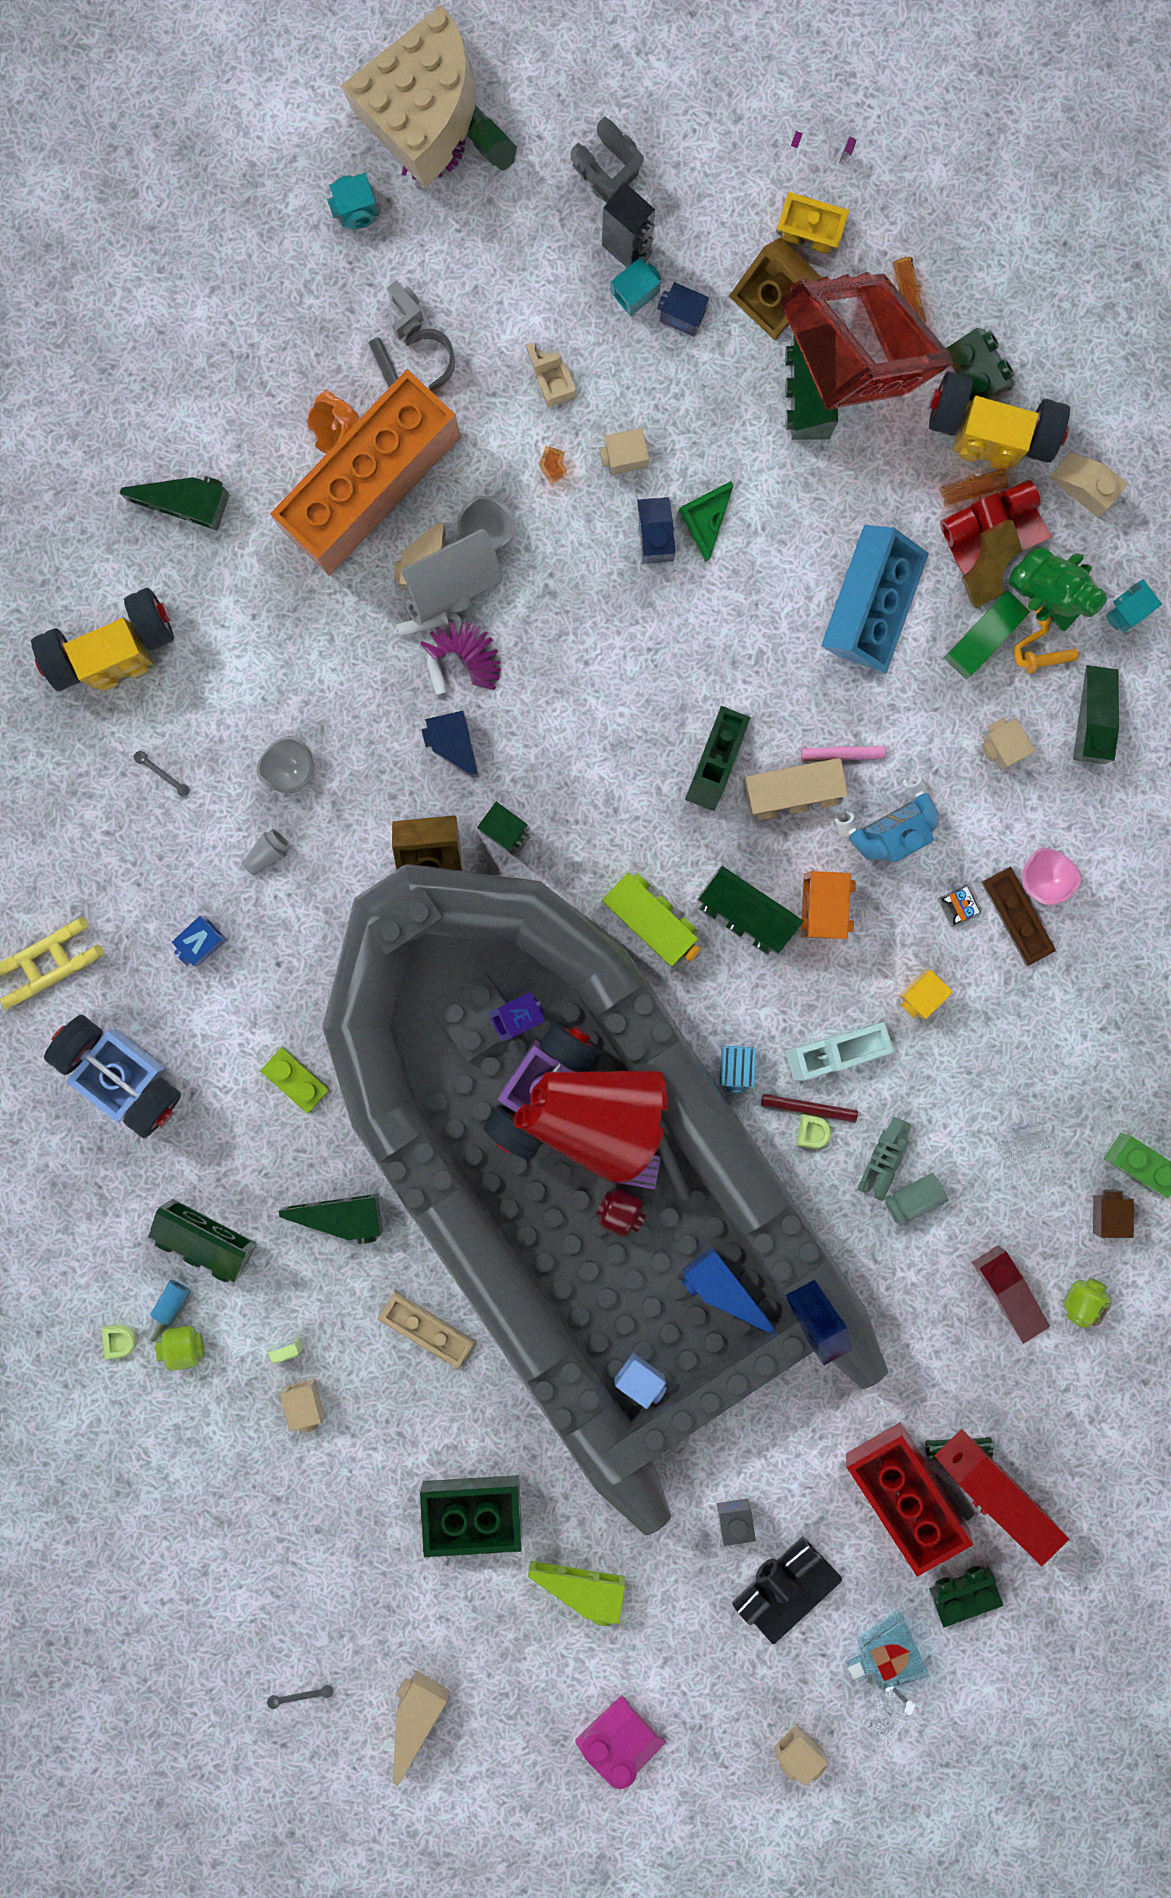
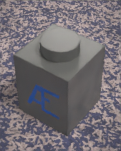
[716,1498,756,1546]

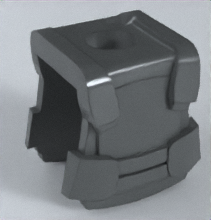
[570,116,644,202]

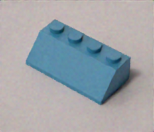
[821,525,929,673]

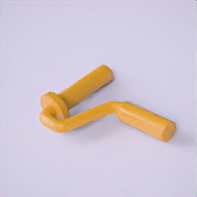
[1013,607,1078,674]

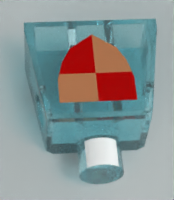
[846,1610,929,1689]

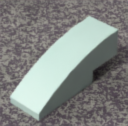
[785,1022,894,1081]

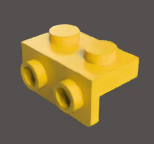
[776,191,850,254]

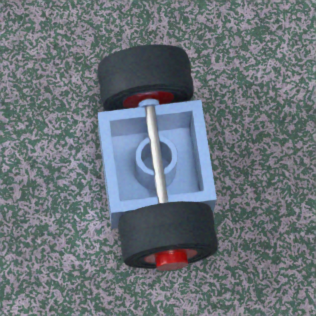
[43,1015,181,1138]

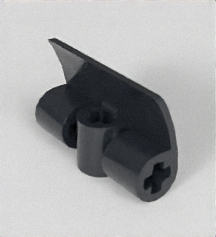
[732,1536,842,1644]

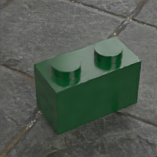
[477,801,531,854]

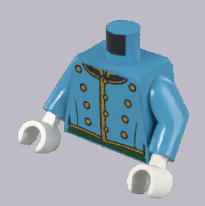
[835,773,940,862]

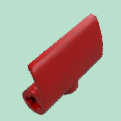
[940,480,1052,575]

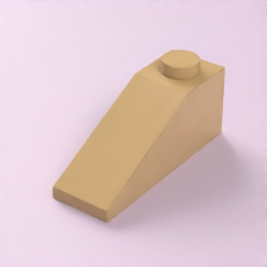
[393,1671,449,1786]

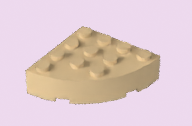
[341,5,476,188]

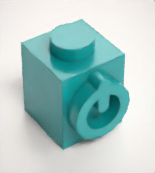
[327,172,379,230]

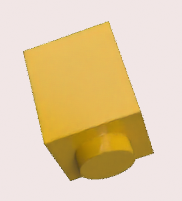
[898,969,953,1019]

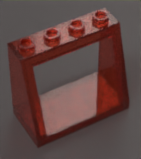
[780,272,954,410]

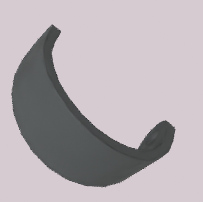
[405,329,455,391]

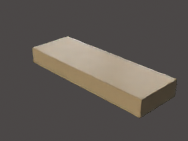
[377,1291,476,1370]

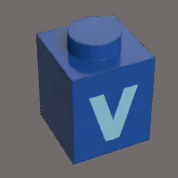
[171,916,227,966]

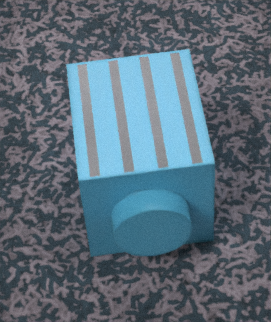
[719,1046,756,1093]

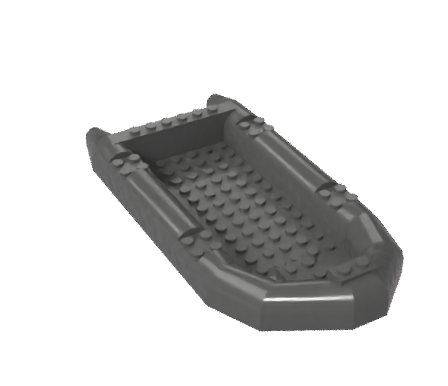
[322,864,888,1536]

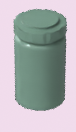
[884,1173,948,1227]

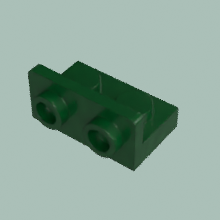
[929,1566,1004,1628]

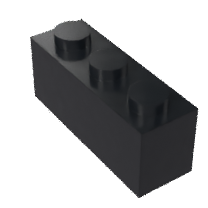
[602,183,655,268]

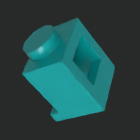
[1106,579,1163,633]

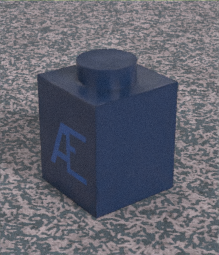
[657,282,710,337]

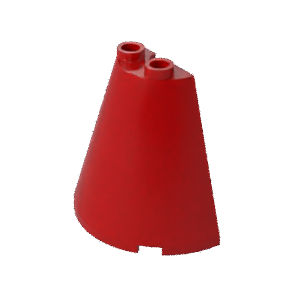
[513,1071,668,1183]

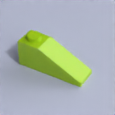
[528,1561,625,1626]

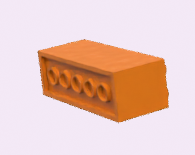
[270,369,461,576]

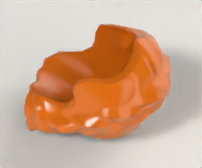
[306,389,359,454]

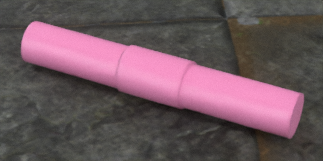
[801,746,886,761]

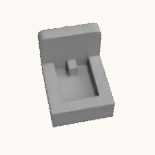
[387,280,424,340]

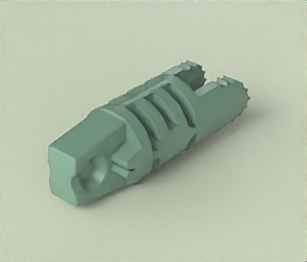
[858,1117,912,1201]

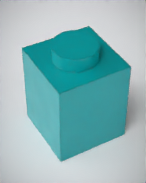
[610,257,661,317]

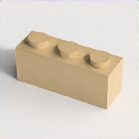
[743,758,848,821]

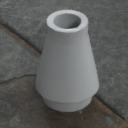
[242,829,290,875]

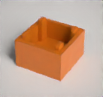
[801,871,856,939]

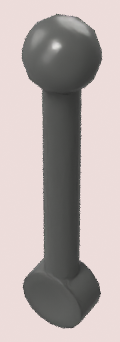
[134,751,190,797]
[267,1685,333,1709]

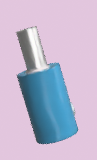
[145,1280,191,1342]

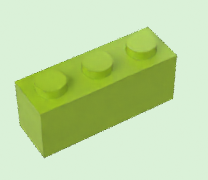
[601,872,698,967]

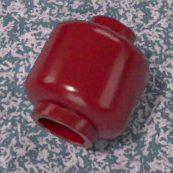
[596,1189,647,1237]

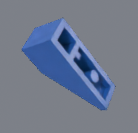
[682,1246,775,1333]

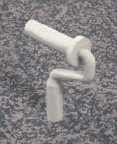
[397,611,462,696]

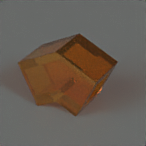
[539,445,567,485]

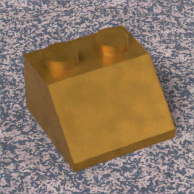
[729,237,827,340]
[392,815,463,871]

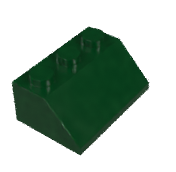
[785,323,838,440]
[696,866,804,955]
[148,1199,257,1282]

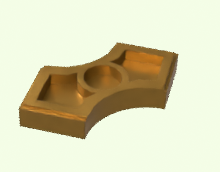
[962,519,1023,608]

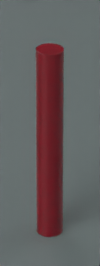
[761,1094,858,1123]

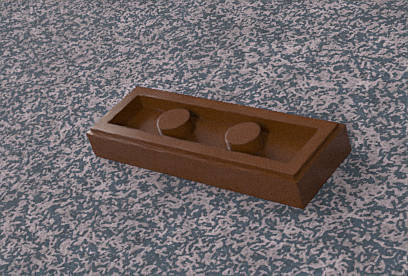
[981,866,1056,966]

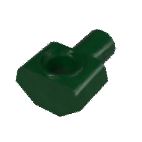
[468,104,517,171]

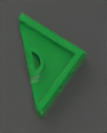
[678,481,733,562]

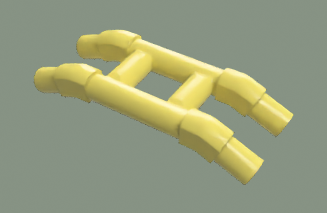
[0,917,104,1010]

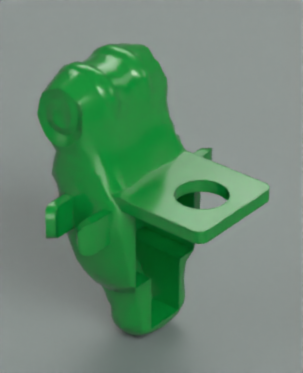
[1008,547,1107,631]

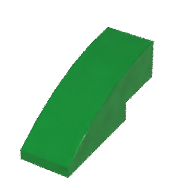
[943,590,1031,679]

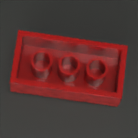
[846,1422,973,1577]

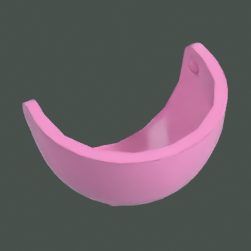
[1022,848,1081,905]

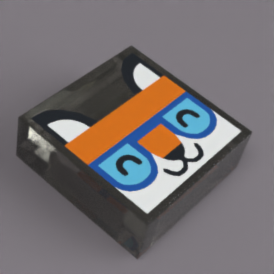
[937,884,981,927]

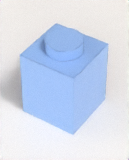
[614,1352,667,1409]

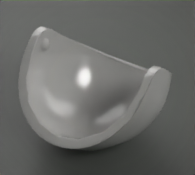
[458,496,516,553]
[256,736,314,793]

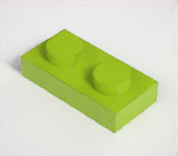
[260,1047,330,1114]

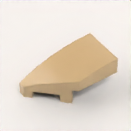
[526,343,578,407]

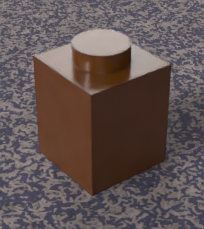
[1093,1189,1134,1238]

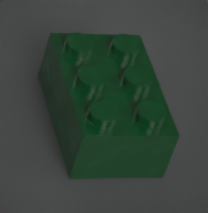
[420,1475,523,1558]

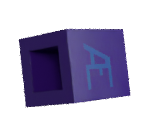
[488,992,545,1042]

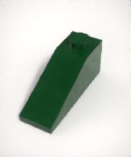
[119,476,229,531]
[1073,665,1119,764]
[685,706,751,811]
[278,1194,383,1244]

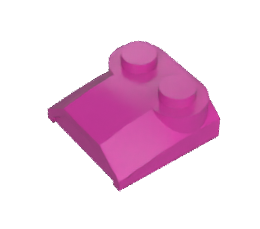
[575,1695,666,1790]

